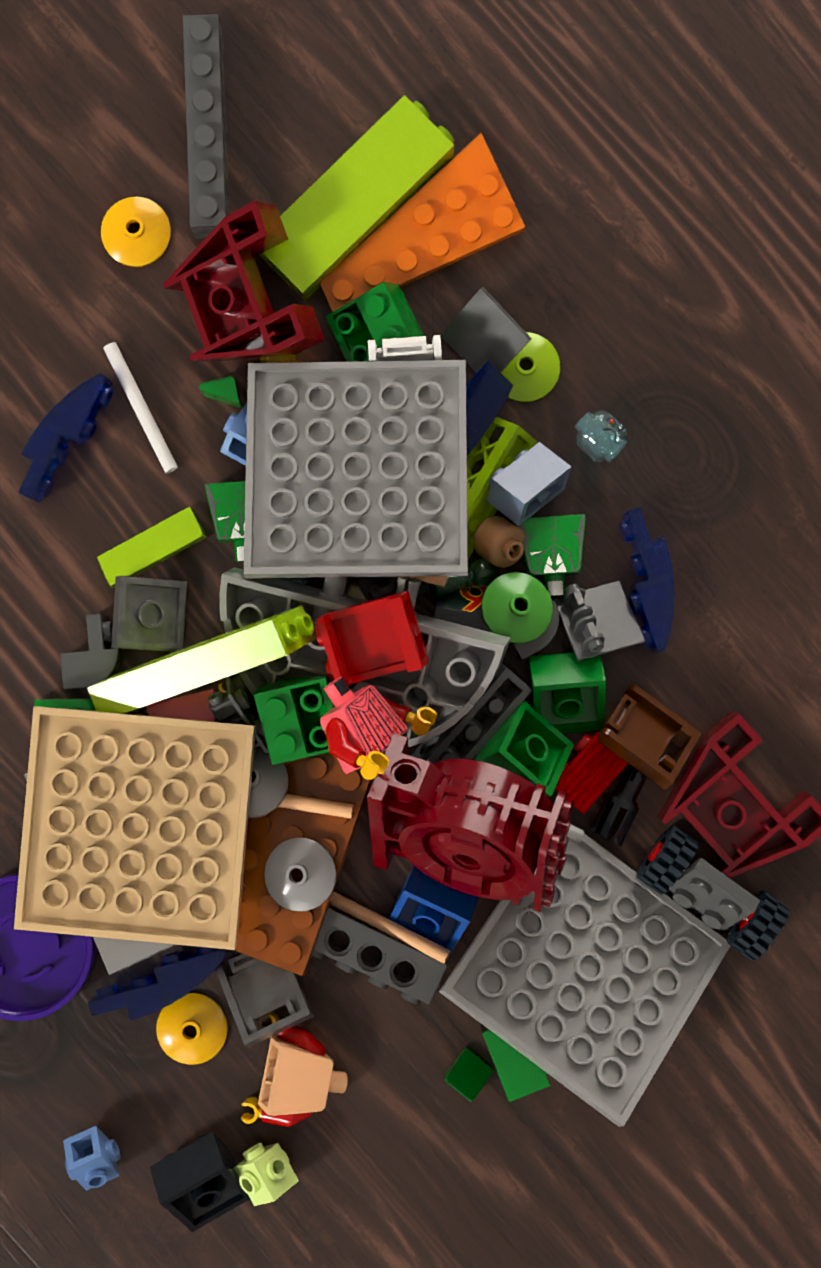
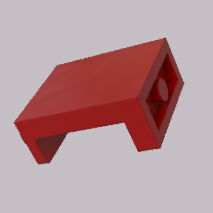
[315,591,429,686]

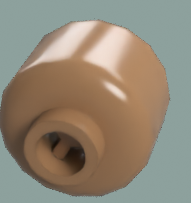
[473,516,524,568]

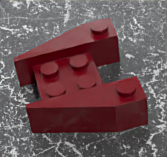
[163,201,325,362]
[657,710,821,878]

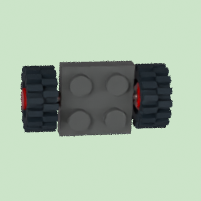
[636,825,790,961]

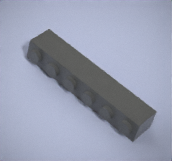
[183,14,230,239]

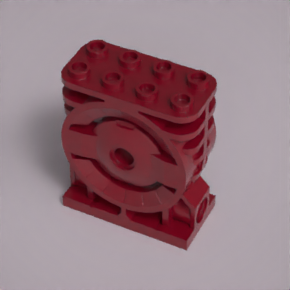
[367,733,573,912]

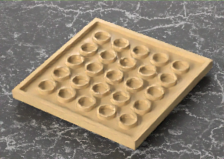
[14,706,256,950]

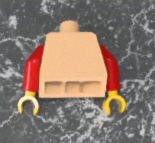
[241,1012,348,1127]

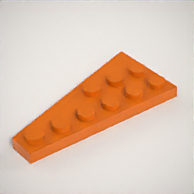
[320,133,525,312]

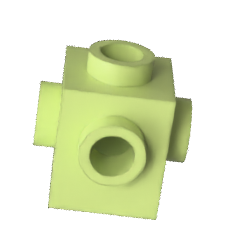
[234,1143,299,1206]

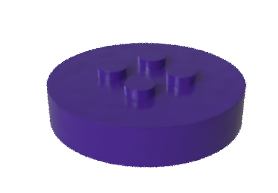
[0,873,98,1021]

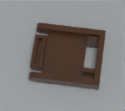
[598,685,702,790]

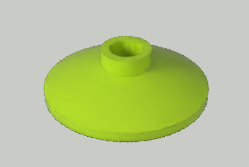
[493,332,560,402]

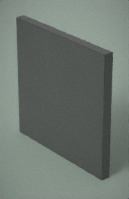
[440,287,532,386]

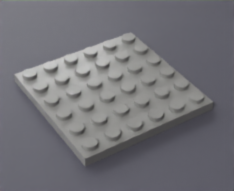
[244,360,468,578]
[439,824,730,1127]

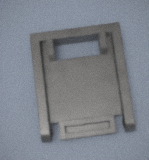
[215,953,314,1047]

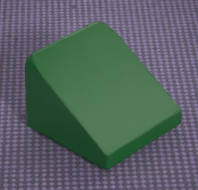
[199,376,243,408]
[444,1047,494,1102]

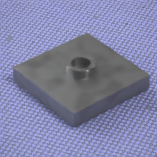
[111,576,187,652]

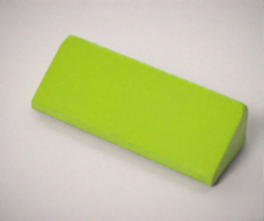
[97,506,207,588]

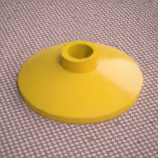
[101,197,171,267]
[156,992,228,1065]

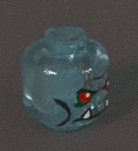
[575,410,628,463]

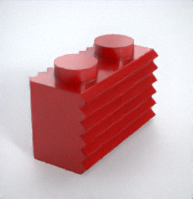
[555,731,628,814]

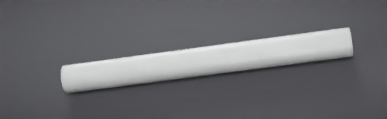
[103,342,178,474]

